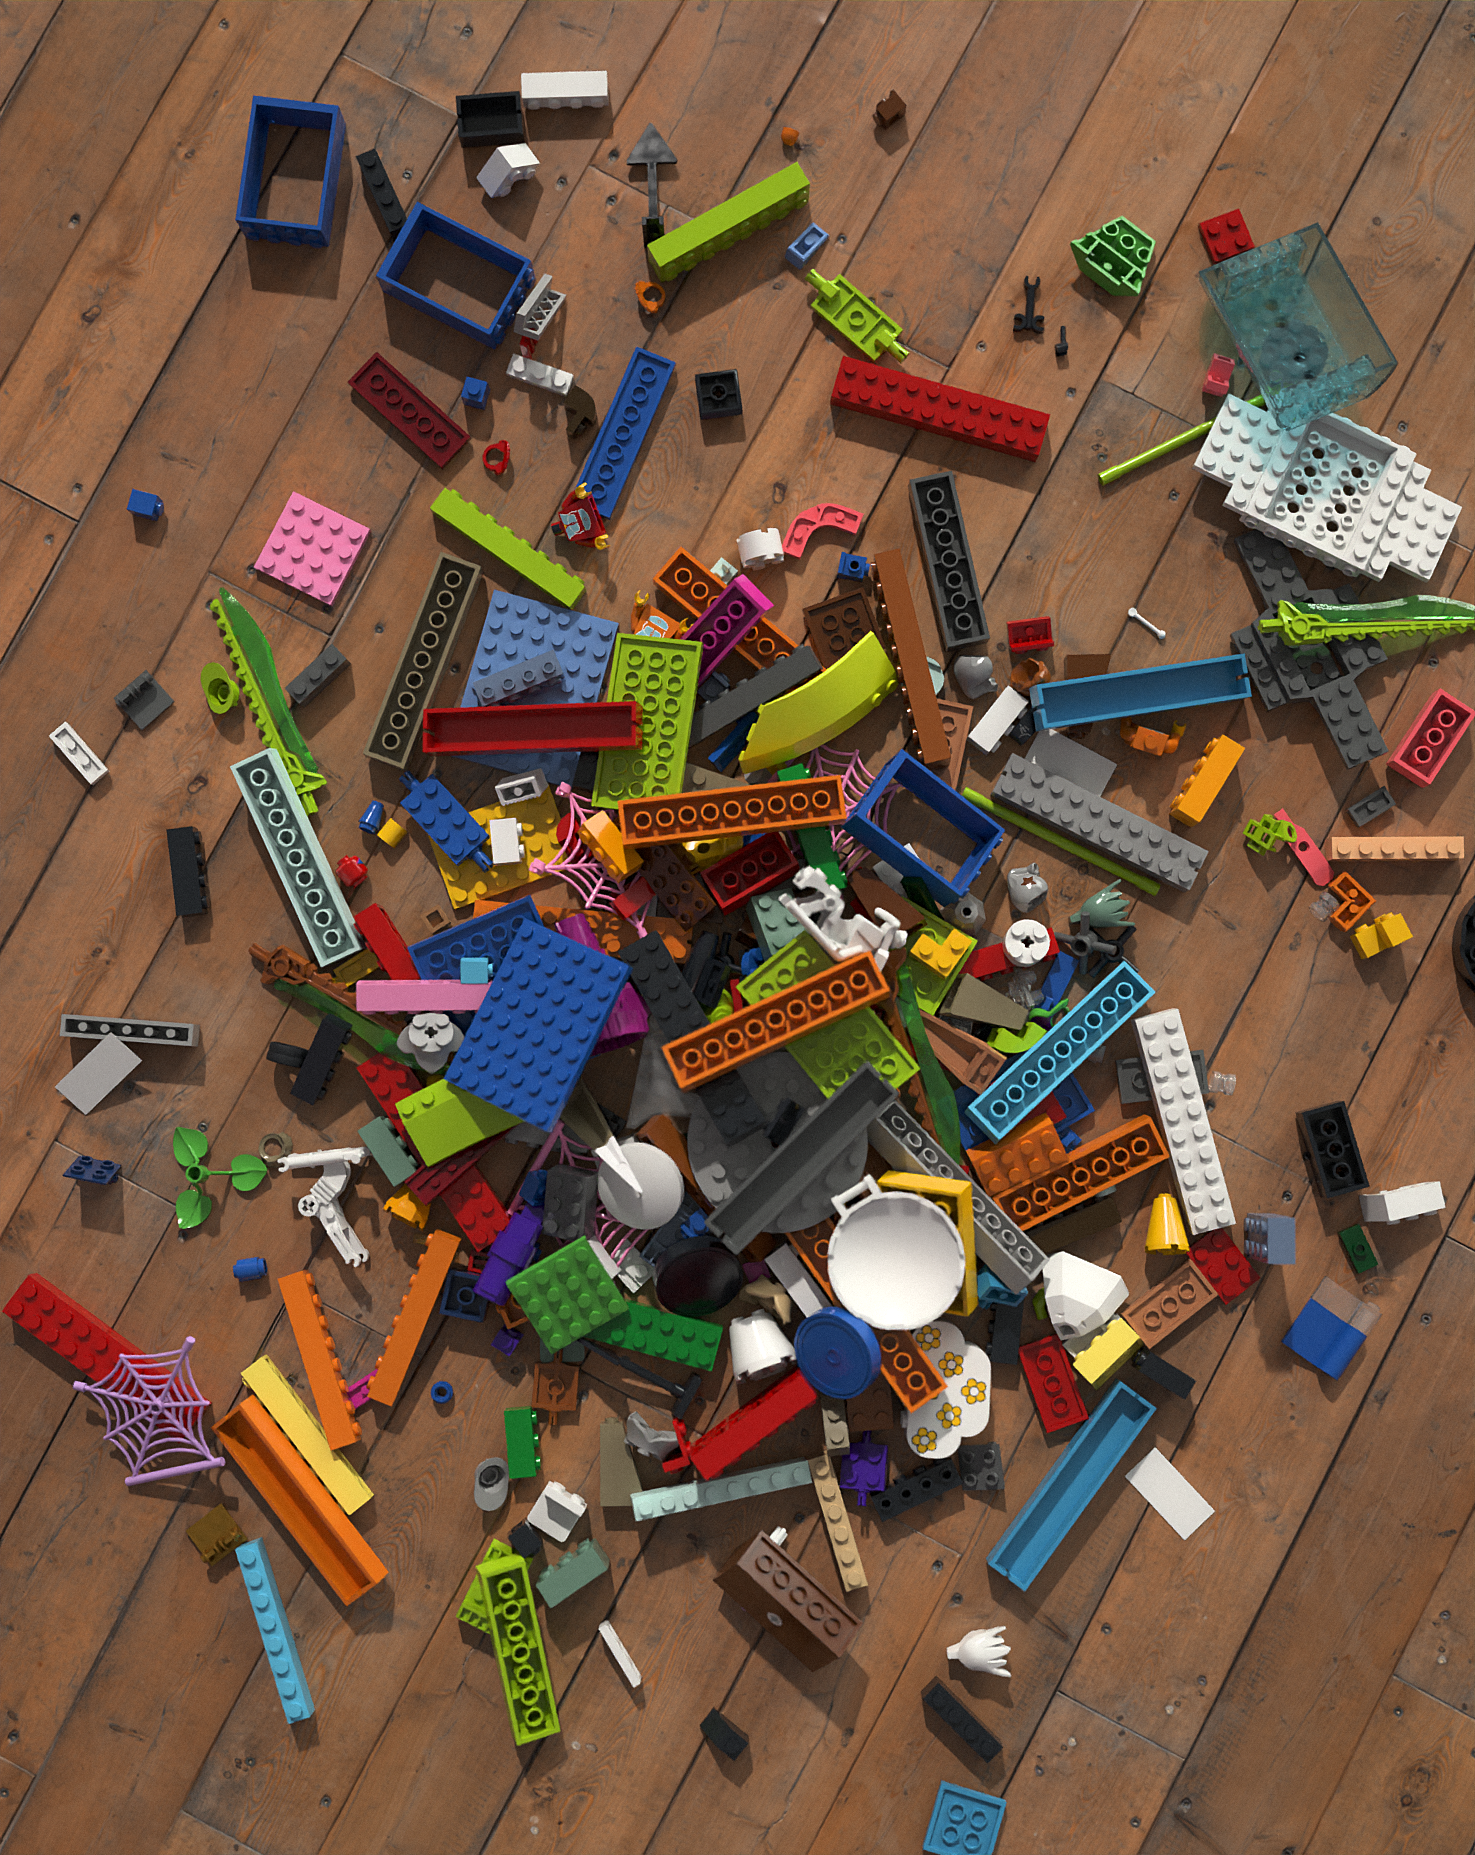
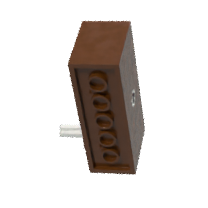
[713,1526,863,1673]

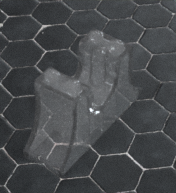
[626,1010,700,1129]

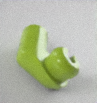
[1032,1288,1048,1320]

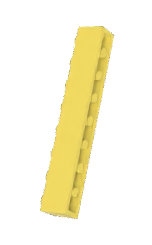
[241,1354,374,1515]

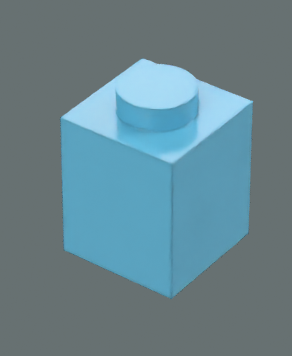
[460,958,493,984]

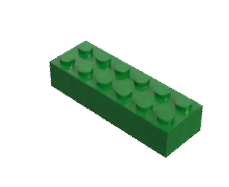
[777,763,848,895]
[583,1298,723,1371]

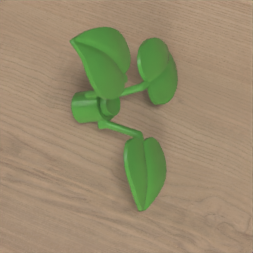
[173,1127,267,1229]

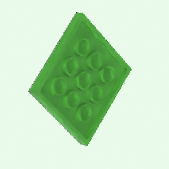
[506,1235,629,1354]

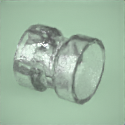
[1308,891,1340,922]
[1209,1071,1236,1096]

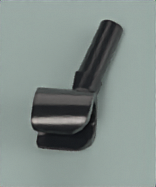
[1055,326,1069,357]

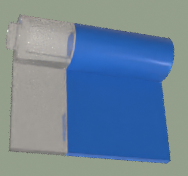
[1281,1276,1382,1381]

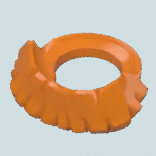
[635,281,666,313]

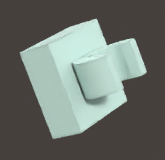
[710,557,738,585]

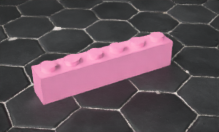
[356,979,492,1014]

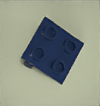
[63,1156,122,1185]

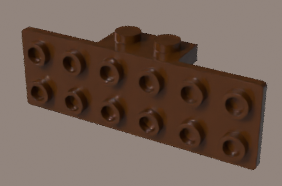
[612,816,716,931]

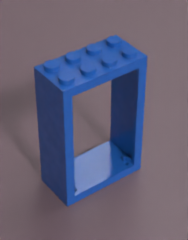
[235,95,346,248]
[376,202,536,350]
[841,749,1005,907]

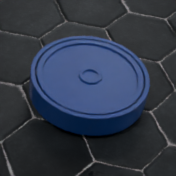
[794,1307,881,1399]

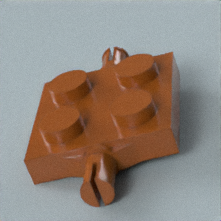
[531,1348,580,1425]

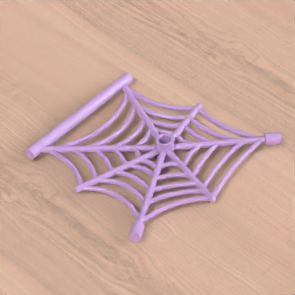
[73,1336,225,1486]

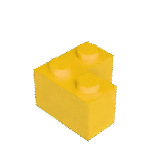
[1349,912,1413,959]
[908,929,972,980]

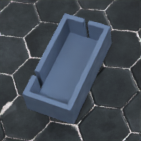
[1244,1213,1296,1264]

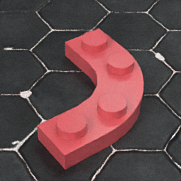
[782,503,864,560]

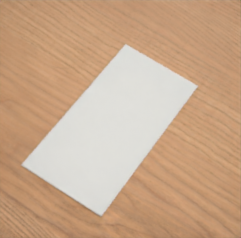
[1025,729,1117,797]
[55,1032,142,1115]
[1125,1448,1215,1540]

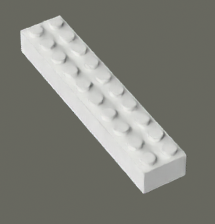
[1131,1008,1236,1235]

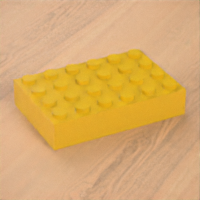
[877,1170,978,1317]

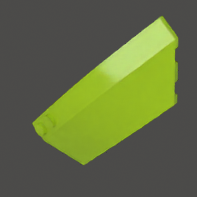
[395,1079,525,1167]

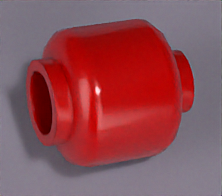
[335,855,368,888]

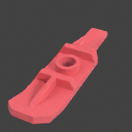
[1274,808,1334,886]

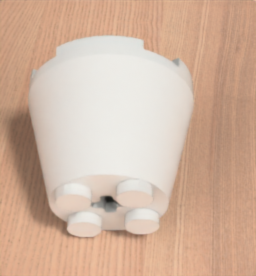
[729,1309,797,1384]

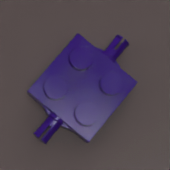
[840,1430,889,1507]

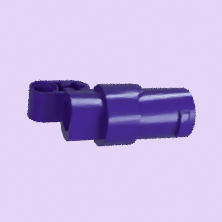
[473,1202,544,1306]

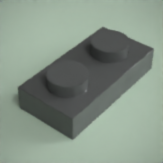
[1346,786,1396,828]

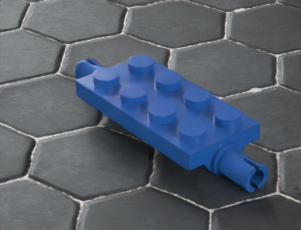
[399,771,494,873]

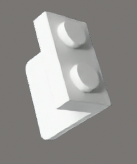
[527,1481,587,1542]

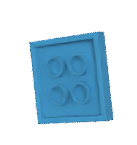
[922,1780,1006,1855]

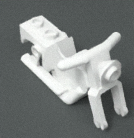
[779,866,907,972]

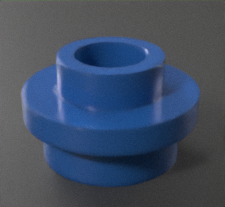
[431,1381,453,1404]

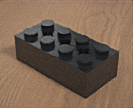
[1295,1101,1370,1199]

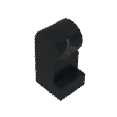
[1008,707,1037,746]

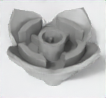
[397,1013,464,1074]
[624,1411,679,1461]

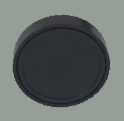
[652,1236,743,1317]

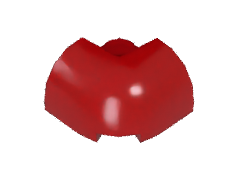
[556,812,598,864]

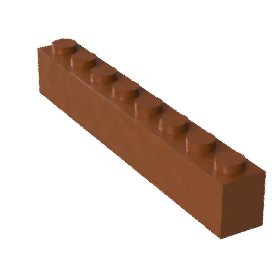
[636,1114,777,1263]

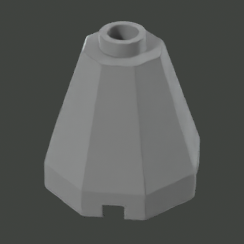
[939,892,986,936]

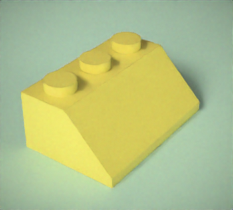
[1073,1318,1144,1391]

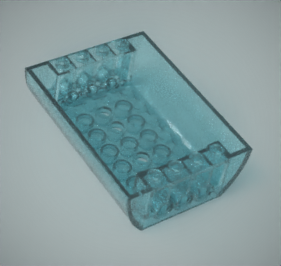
[1198,222,1398,431]

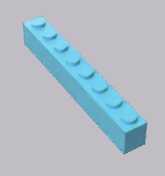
[235,1537,315,1724]

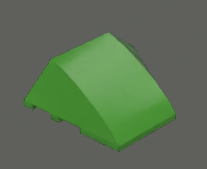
[1070,216,1156,296]

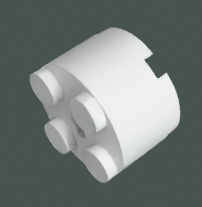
[736,528,784,570]
[1002,920,1050,967]

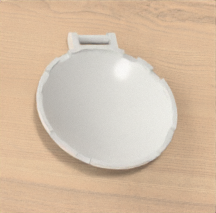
[828,1174,965,1330]

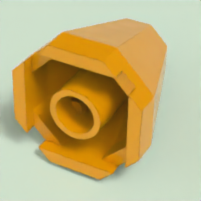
[383,1184,431,1231]

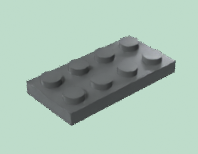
[1115,1050,1209,1104]

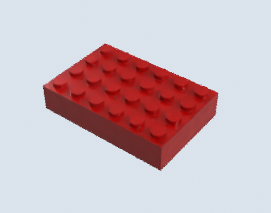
[690,1365,817,1481]

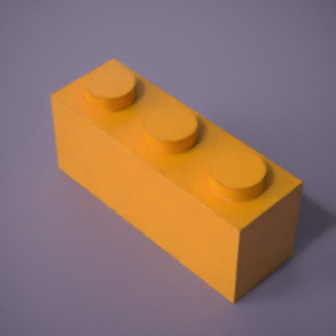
[577,810,644,883]

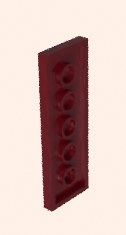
[347,351,471,470]

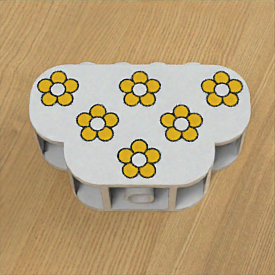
[900,1317,991,1458]

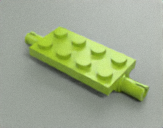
[805,269,910,364]

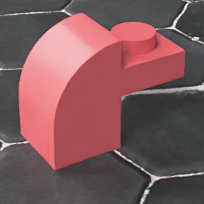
[1202,353,1235,397]

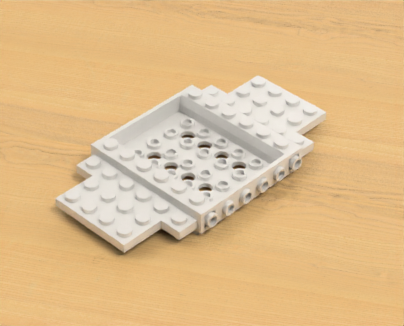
[1192,393,1462,583]

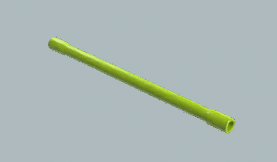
[1097,383,1294,486]
[961,787,1161,896]

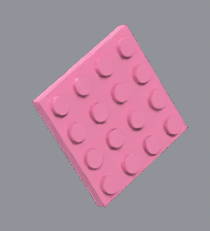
[254,491,371,606]

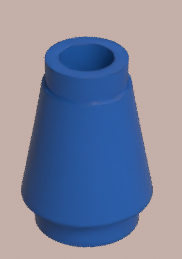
[358,800,384,834]

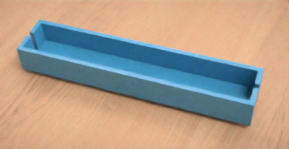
[1029,653,1252,732]
[986,1378,1157,1591]

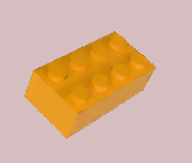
[1169,735,1245,828]

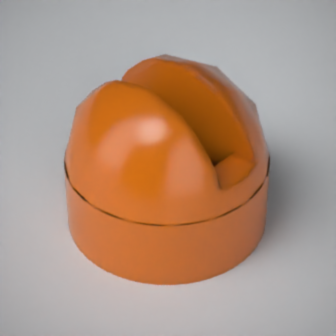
[781,127,799,145]

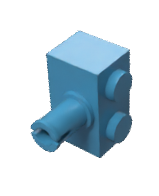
[977,1264,1028,1309]

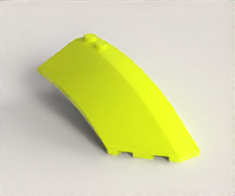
[738,631,899,774]

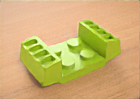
[455,1539,534,1634]

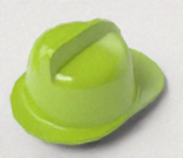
[200,662,240,714]

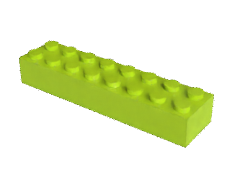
[647,162,810,283]
[476,1553,560,1746]

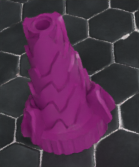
[554,914,651,1057]

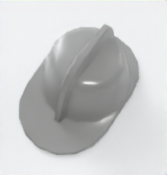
[474,1457,509,1511]

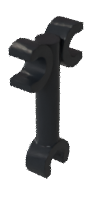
[1013,276,1045,334]

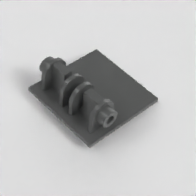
[114,670,175,730]
[957,1442,1005,1491]

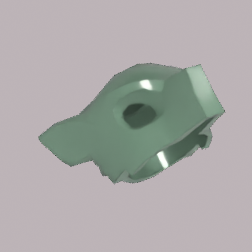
[1068,879,1135,929]

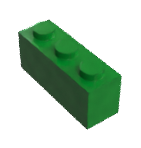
[504,1406,541,1479]

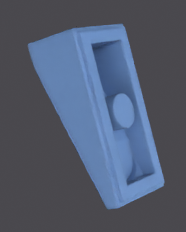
[785,223,829,270]

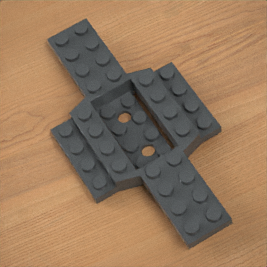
[1230,529,1389,770]

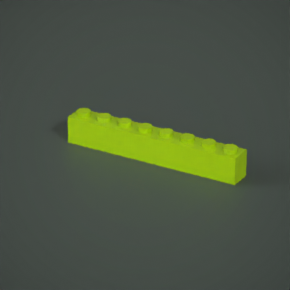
[430,488,586,610]

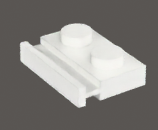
[609,1239,654,1293]

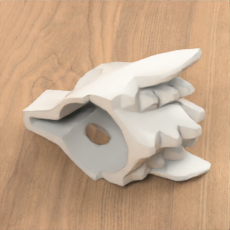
[946,1626,1011,1677]

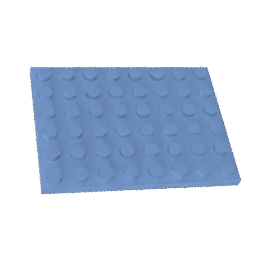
[452,589,619,789]

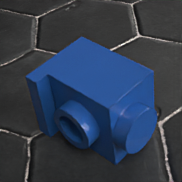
[837,552,870,582]
[519,1169,547,1206]

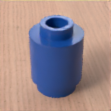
[233,1257,268,1282]

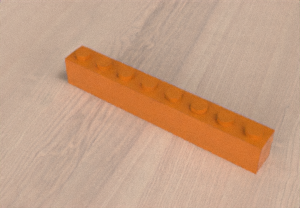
[366,1229,461,1406]
[278,1269,362,1450]

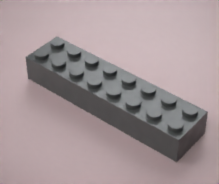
[908,471,990,652]

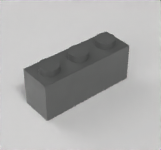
[284,644,351,708]

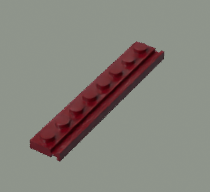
[404,1124,519,1207]

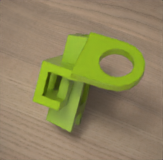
[1243,814,1297,856]

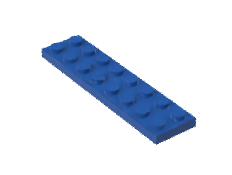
[575,346,676,520]

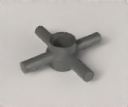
[1054,912,1116,974]

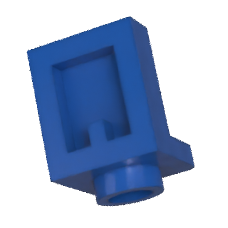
[680,1207,710,1239]

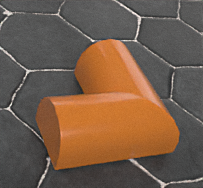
[1328,870,1376,932]

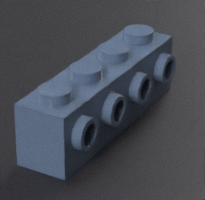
[473,650,565,707]

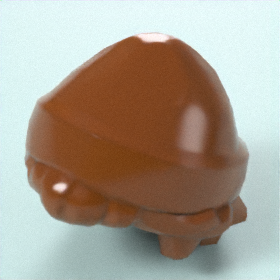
[1010,658,1051,696]

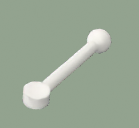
[1128,608,1166,639]

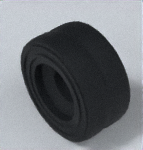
[266,1041,308,1068]

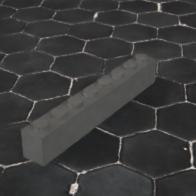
[688,644,823,750]

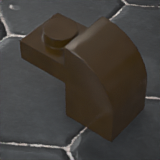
[563,385,597,440]

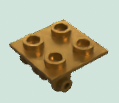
[186,1503,248,1566]

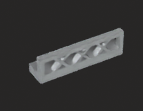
[514,274,566,340]

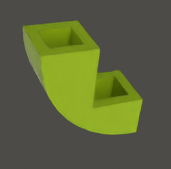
[985,1022,1046,1053]

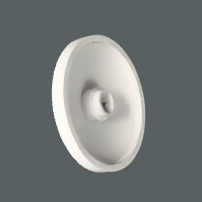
[597,1142,684,1229]

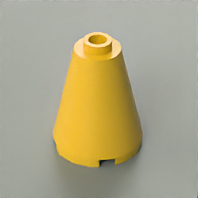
[1144,1194,1190,1255]

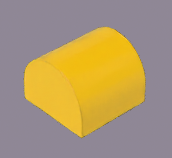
[377,818,408,849]

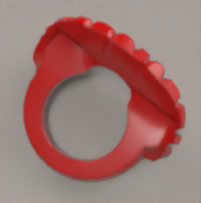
[482,440,510,476]

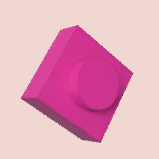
[742,1259,771,1283]

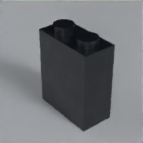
[1131,1347,1196,1400]

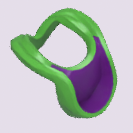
[1028,998,1070,1032]

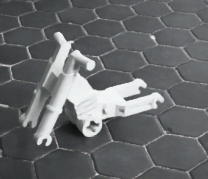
[278,1146,373,1267]

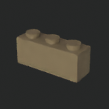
[819,1391,850,1457]

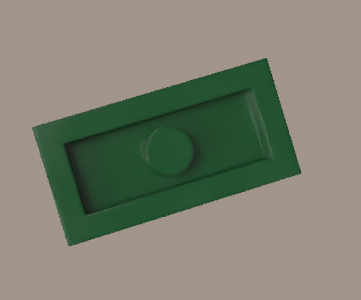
[1338,1224,1379,1274]

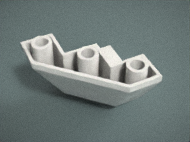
[1043,1251,1129,1340]

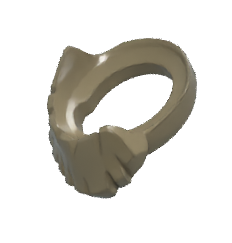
[259,1132,293,1168]

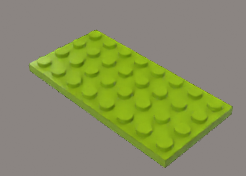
[591,633,704,810]
[736,930,920,1098]

